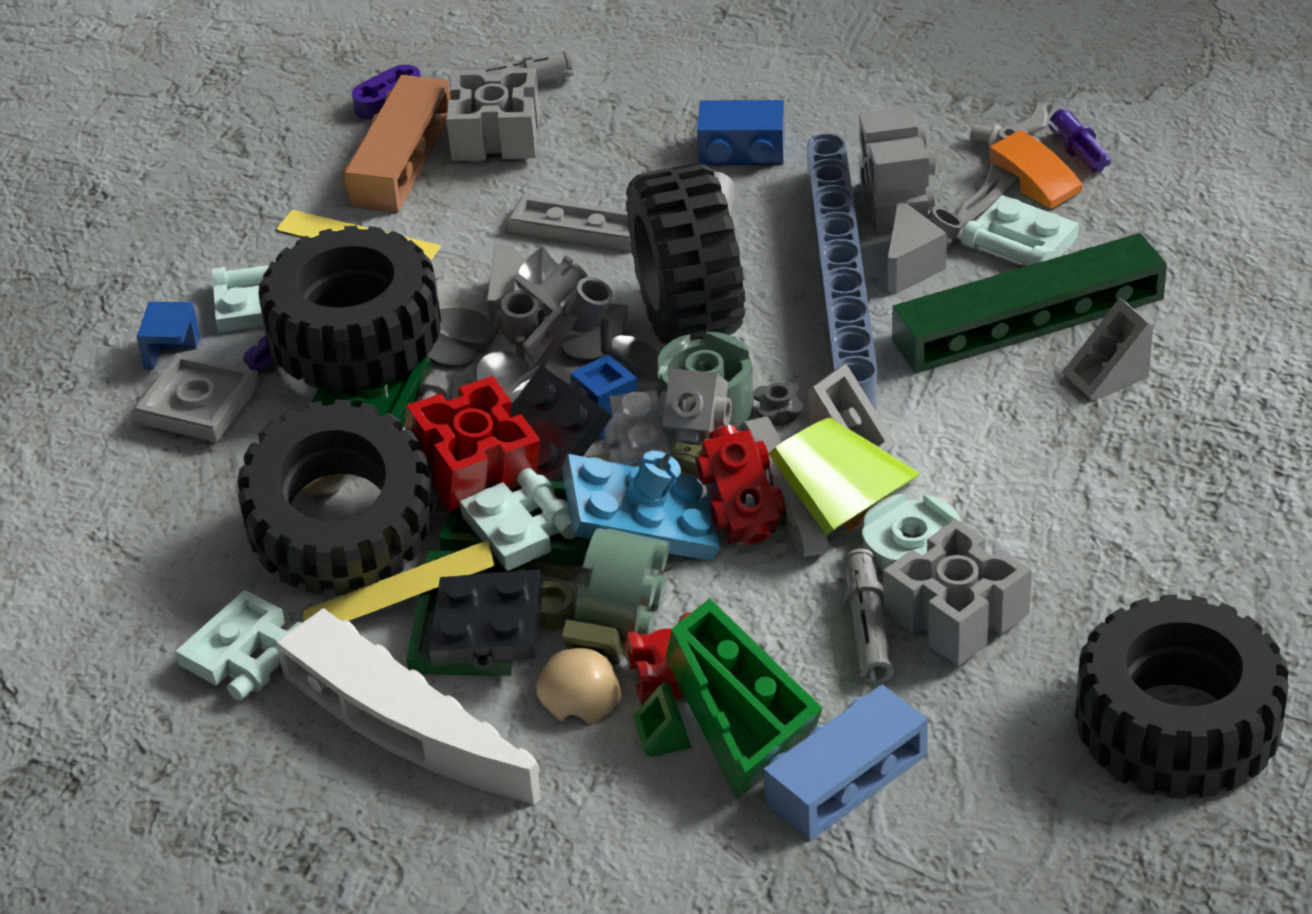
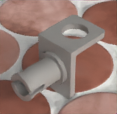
[514,256,588,363]

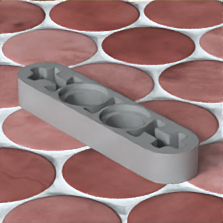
[742,416,828,559]

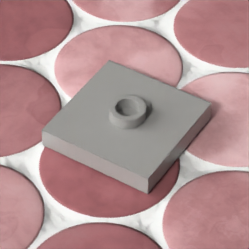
[132,353,260,442]

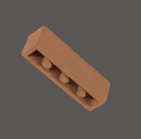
[342,75,450,213]

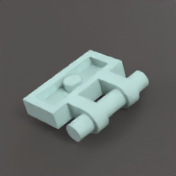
[459,468,576,571]
[175,590,302,701]

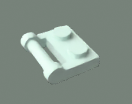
[961,195,1079,266]
[212,265,269,334]

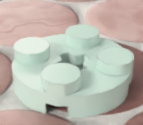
[862,494,961,570]

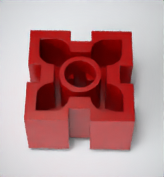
[405,376,540,511]

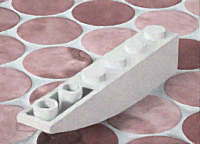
[276,608,541,805]

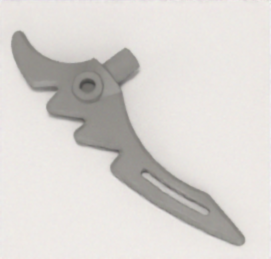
[956,102,1048,226]

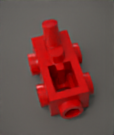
[695,425,785,545]

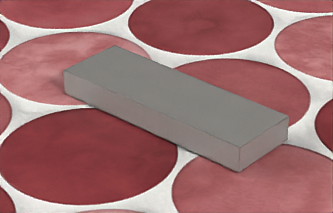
[507,195,631,252]

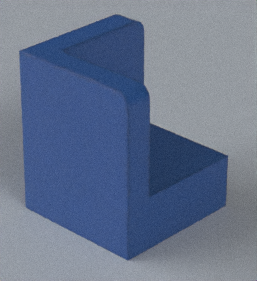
[136,301,200,370]
[570,354,638,439]

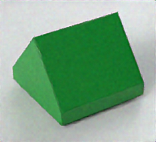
[633,682,692,757]

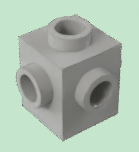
[658,369,732,446]

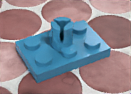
[561,450,720,562]

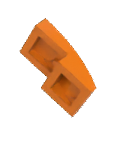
[989,130,1082,209]

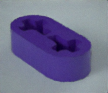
[352,65,421,119]

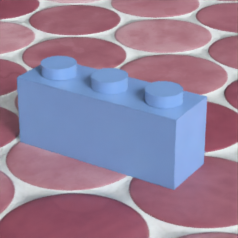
[763,685,928,841]

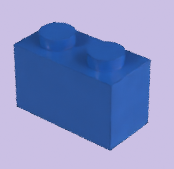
[697,100,785,165]

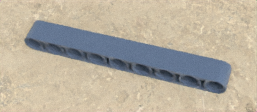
[807,133,877,410]

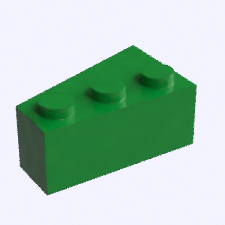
[665,598,823,800]

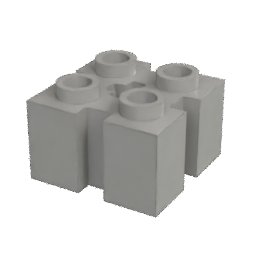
[446,68,540,162]
[859,107,936,235]
[883,519,1032,666]

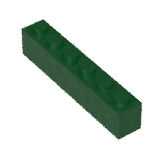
[892,233,1167,374]

